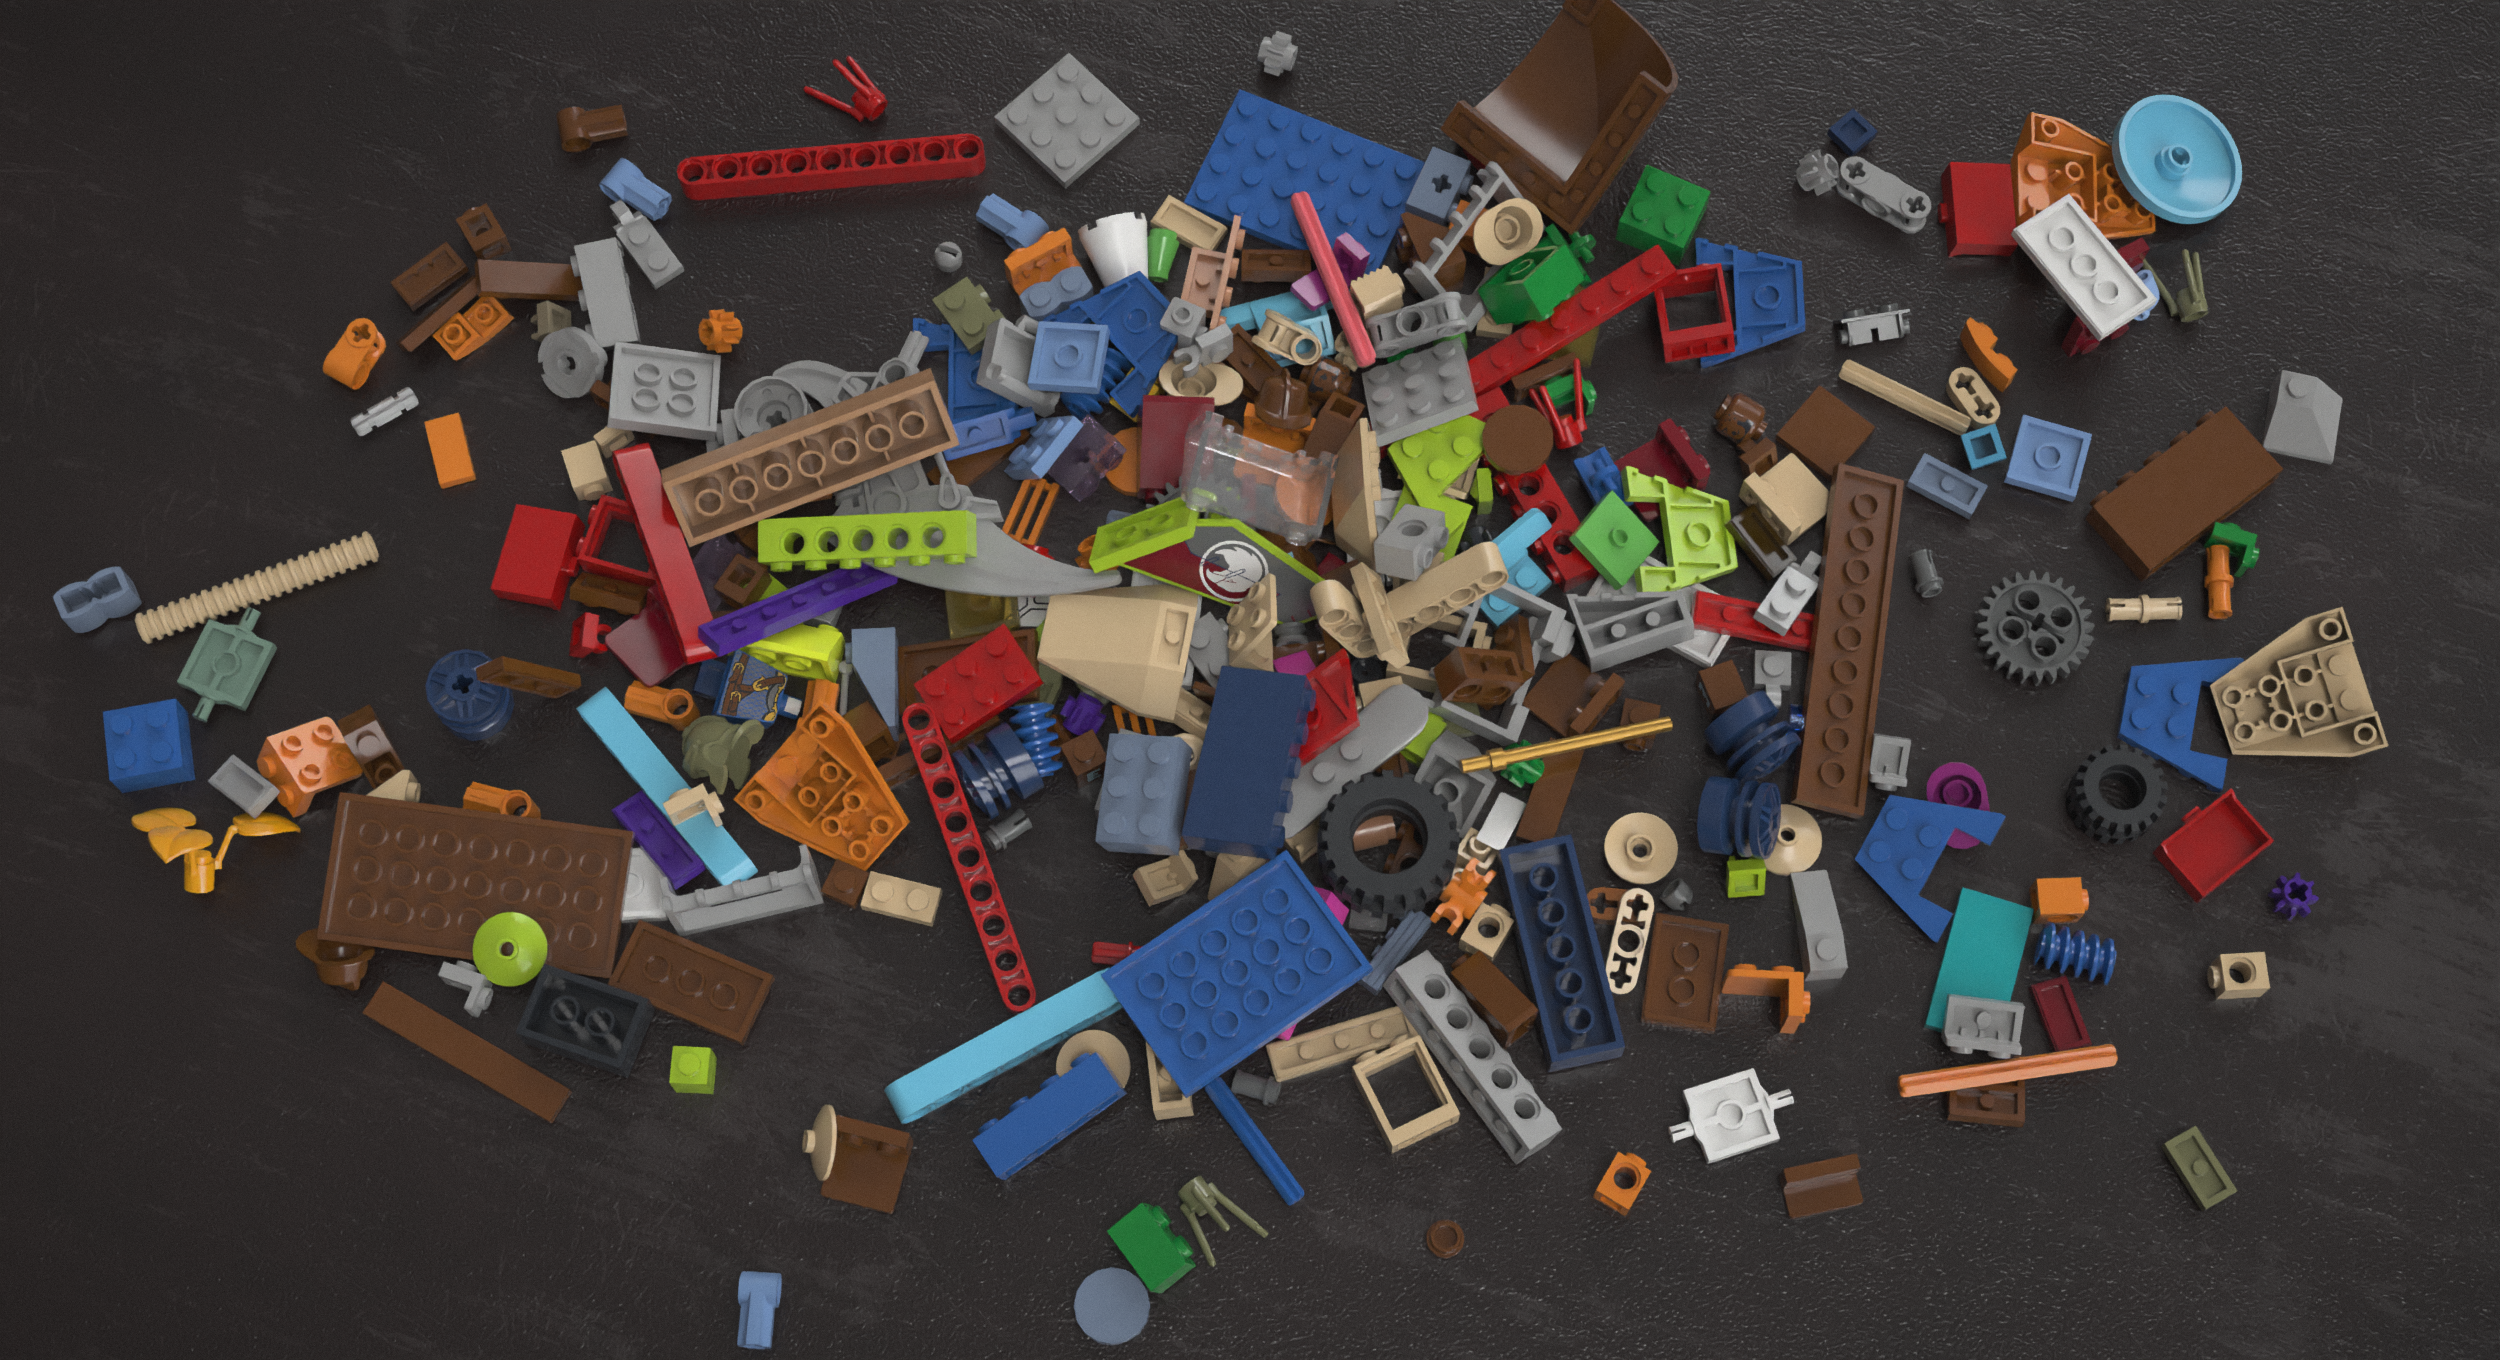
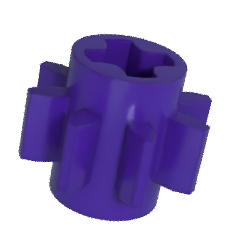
[1060,692,1106,736]
[2268,872,2319,921]

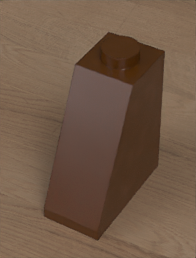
[1449,950,1539,1049]

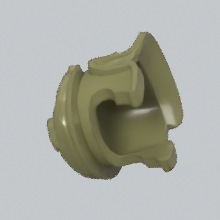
[682,715,764,795]

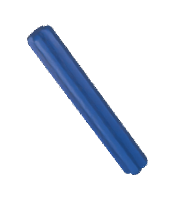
[1205,1077,1304,1205]

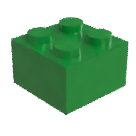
[1616,165,1711,266]
[1477,244,1584,325]

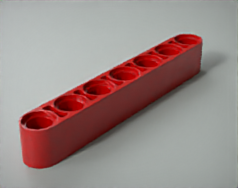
[612,443,718,665]

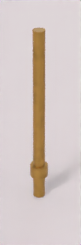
[1459,716,1673,774]

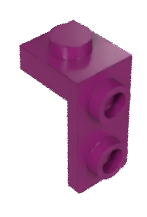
[1290,232,1370,311]

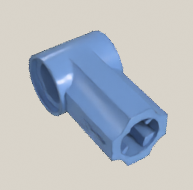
[599,158,672,221]
[976,193,1049,250]
[737,1271,782,1349]

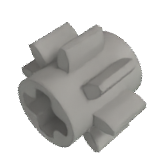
[1258,31,1298,76]
[1796,149,1840,196]

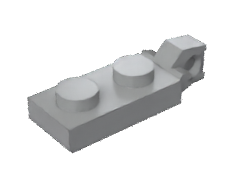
[610,199,684,290]
[1753,551,1822,637]

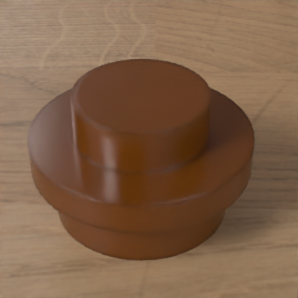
[1426,1220,1464,1258]

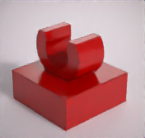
[569,612,612,659]

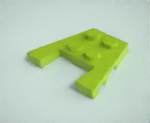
[1387,415,1486,540]
[1621,466,1738,592]

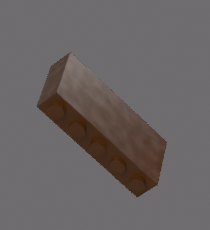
[2085,406,2283,582]

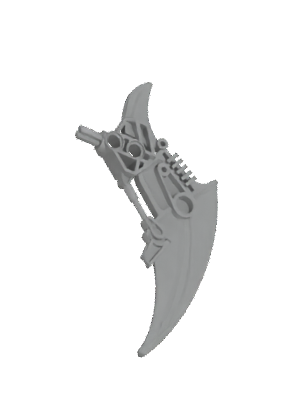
[773,330,1122,597]

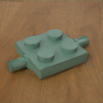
[177,607,277,722]

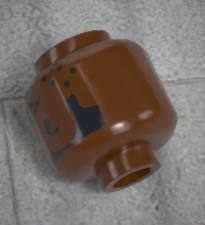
[1299,355,1354,405]
[1713,393,1768,444]

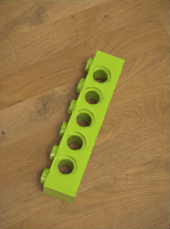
[758,510,977,572]

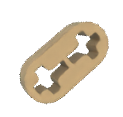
[1946,367,2000,430]

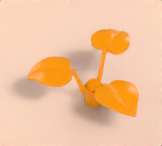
[131,807,300,893]

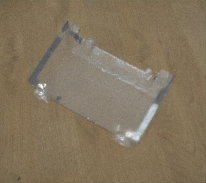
[1180,410,1339,546]

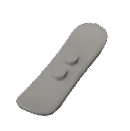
[1283,684,1429,839]

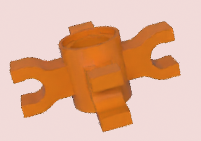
[1430,857,1497,936]

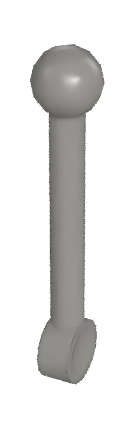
[839,660,853,716]

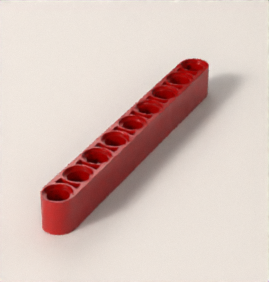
[677,134,986,200]
[902,703,1036,1015]

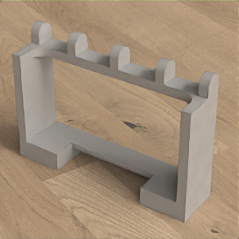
[1403,161,1546,332]
[1422,582,1567,746]
[659,844,824,937]

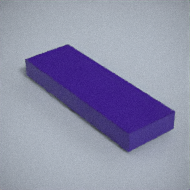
[612,790,706,890]

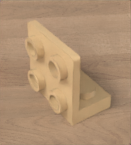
[1739,453,1830,546]
[1227,573,1277,672]

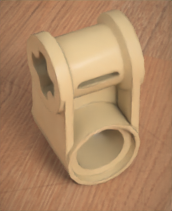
[1251,309,1322,365]

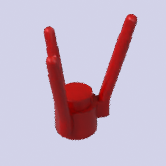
[803,56,888,122]
[1529,358,1587,449]

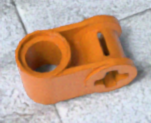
[323,318,386,390]

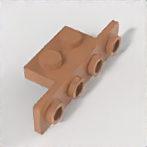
[1181,215,1246,331]

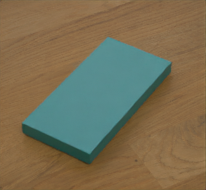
[1924,887,2034,1033]

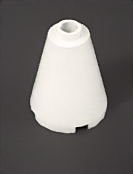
[1078,212,1148,287]

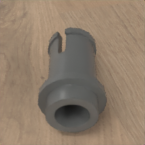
[1909,549,1944,598]
[983,808,1032,851]
[1231,1069,1281,1106]

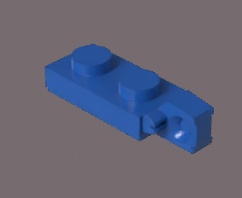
[943,405,1037,461]

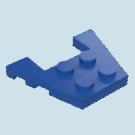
[1695,238,1805,368]
[1042,271,1178,418]
[913,318,1018,420]
[2117,658,2244,794]
[1855,795,2006,944]

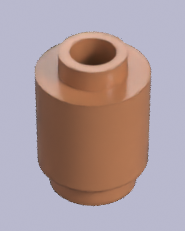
[1353,815,1396,852]

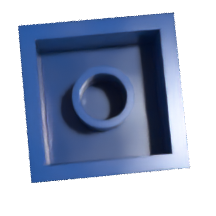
[103,699,195,793]

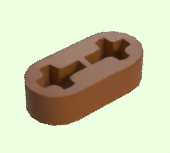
[1587,887,1654,927]

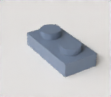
[1906,453,1988,519]

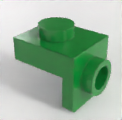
[1539,374,1597,416]
[2204,522,2259,578]

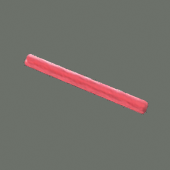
[1290,191,1376,367]

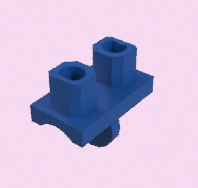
[1572,446,1634,507]

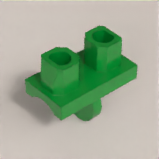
[1534,223,1596,287]

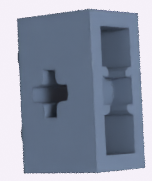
[1405,147,1474,227]

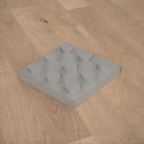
[994,53,1140,189]
[1362,337,1479,447]
[607,341,721,441]

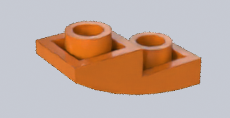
[432,297,514,361]
[1960,317,2018,393]

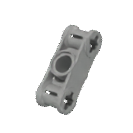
[1835,156,1931,234]
[1364,292,1468,358]

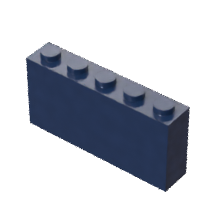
[1181,666,1316,860]

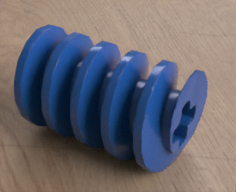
[1060,347,1133,425]
[1009,702,1063,777]
[2033,922,2117,986]

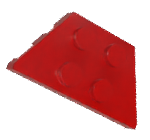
[1298,648,1360,768]

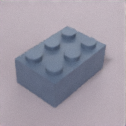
[1095,733,1192,856]

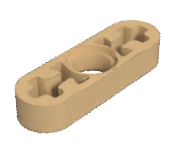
[1605,888,1654,994]

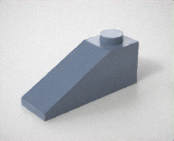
[845,627,899,741]

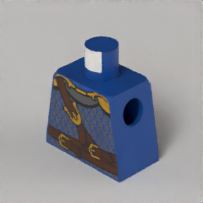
[711,649,802,729]

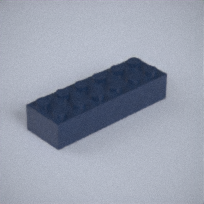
[1496,834,1625,1072]

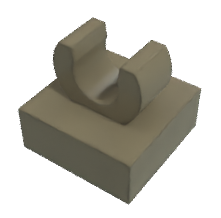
[531,300,571,343]

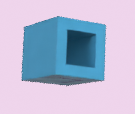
[1960,424,2007,471]

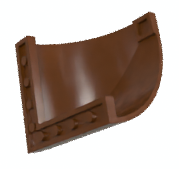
[1440,0,1678,235]

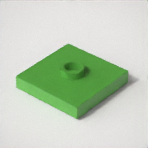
[1568,490,1659,590]

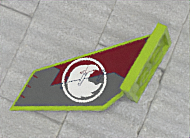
[1089,492,1325,624]

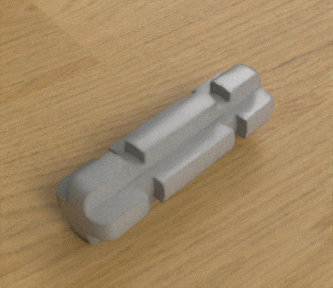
[350,387,419,436]

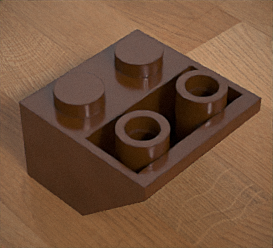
[1395,212,1466,301]

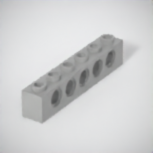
[1383,950,1562,1165]

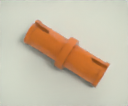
[2204,545,2234,619]

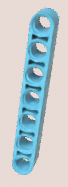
[576,687,758,886]
[884,968,1122,1124]

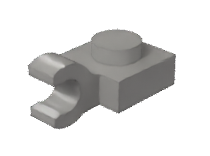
[1173,323,1233,378]
[1753,650,1791,708]

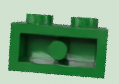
[1107,1203,1196,1294]

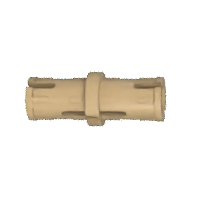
[2105,595,2182,623]

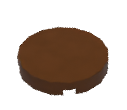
[1482,405,1553,475]

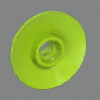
[473,912,548,987]

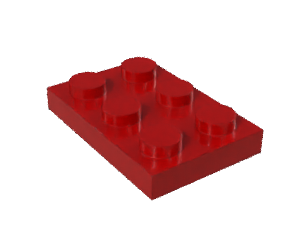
[914,624,1044,744]

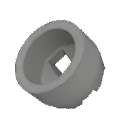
[934,242,963,272]

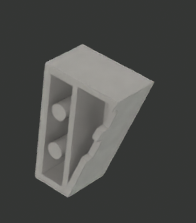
[570,237,641,351]
[1566,591,1694,673]

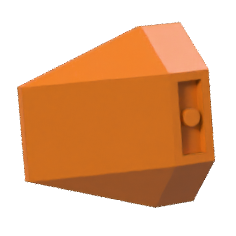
[2011,112,2155,240]
[733,698,910,871]

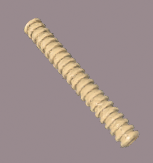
[135,531,379,644]

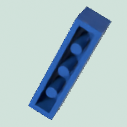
[972,1052,1127,1180]

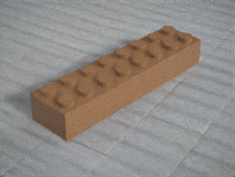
[661,368,960,547]

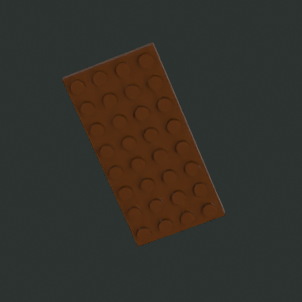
[317,792,635,978]

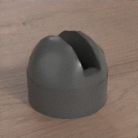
[1660,878,1693,910]

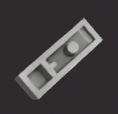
[1790,870,1848,981]

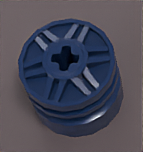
[425,649,514,741]
[1703,690,1802,786]
[951,722,1044,819]
[1697,776,1781,859]

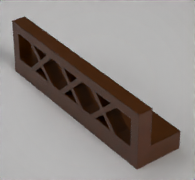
[877,715,1001,790]

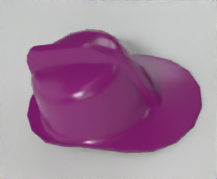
[1927,762,1990,849]

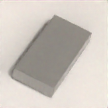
[208,755,280,819]

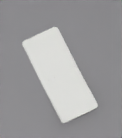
[1476,792,1526,850]

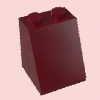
[1136,395,1215,504]

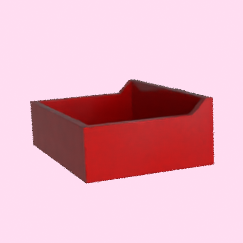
[1938,162,2018,257]
[490,504,586,611]
[2153,788,2274,903]

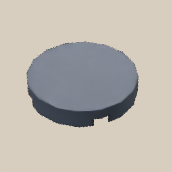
[1074,1267,1150,1346]

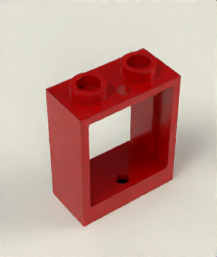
[1653,263,1735,363]
[576,495,685,587]

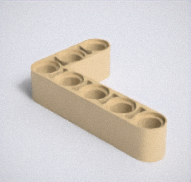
[1310,542,1509,658]

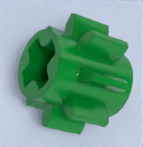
[1500,739,1544,788]

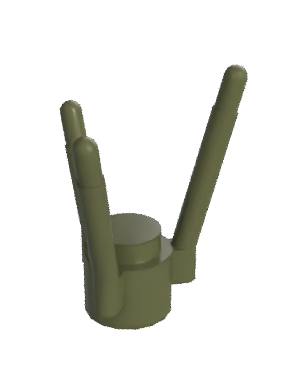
[2142,249,2208,322]
[1178,1176,1268,1267]

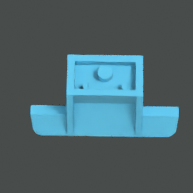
[1220,289,1350,367]
[1479,508,1552,629]

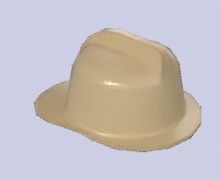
[1473,198,1543,266]
[1159,359,1243,406]

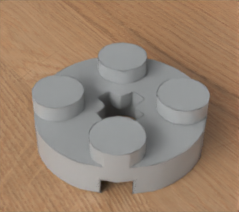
[538,326,608,398]

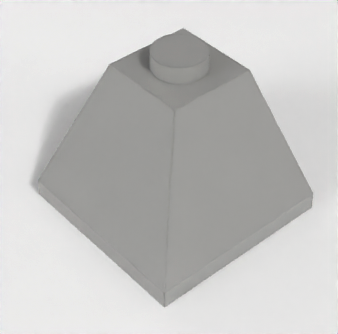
[2262,370,2342,464]
[1414,729,1497,839]

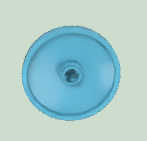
[2112,95,2242,224]

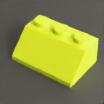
[728,622,846,683]

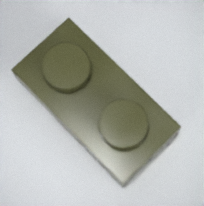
[2161,1126,2237,1212]

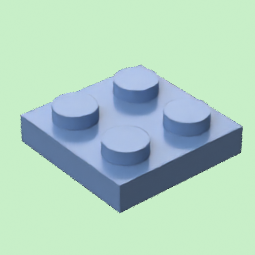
[1028,321,1110,394]
[2004,415,2092,502]
[1004,416,1084,480]

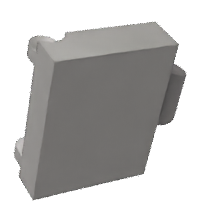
[976,314,1061,418]

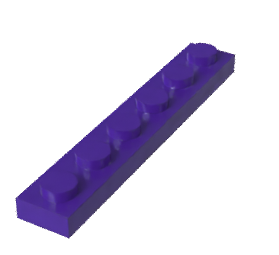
[698,562,898,657]

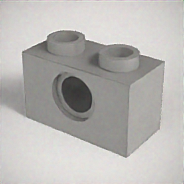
[1374,503,1449,581]

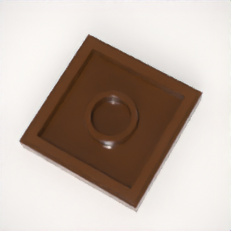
[1775,385,1875,481]

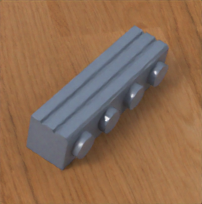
[1358,909,1432,996]

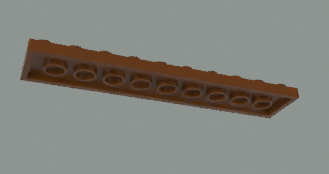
[1791,463,1904,819]

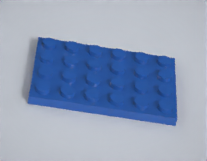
[1184,89,1425,277]
[1101,850,1373,1098]

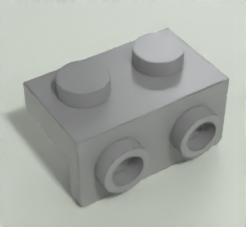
[1188,612,1232,688]
[1941,994,2025,1059]

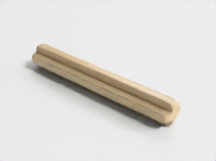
[1839,359,1971,436]

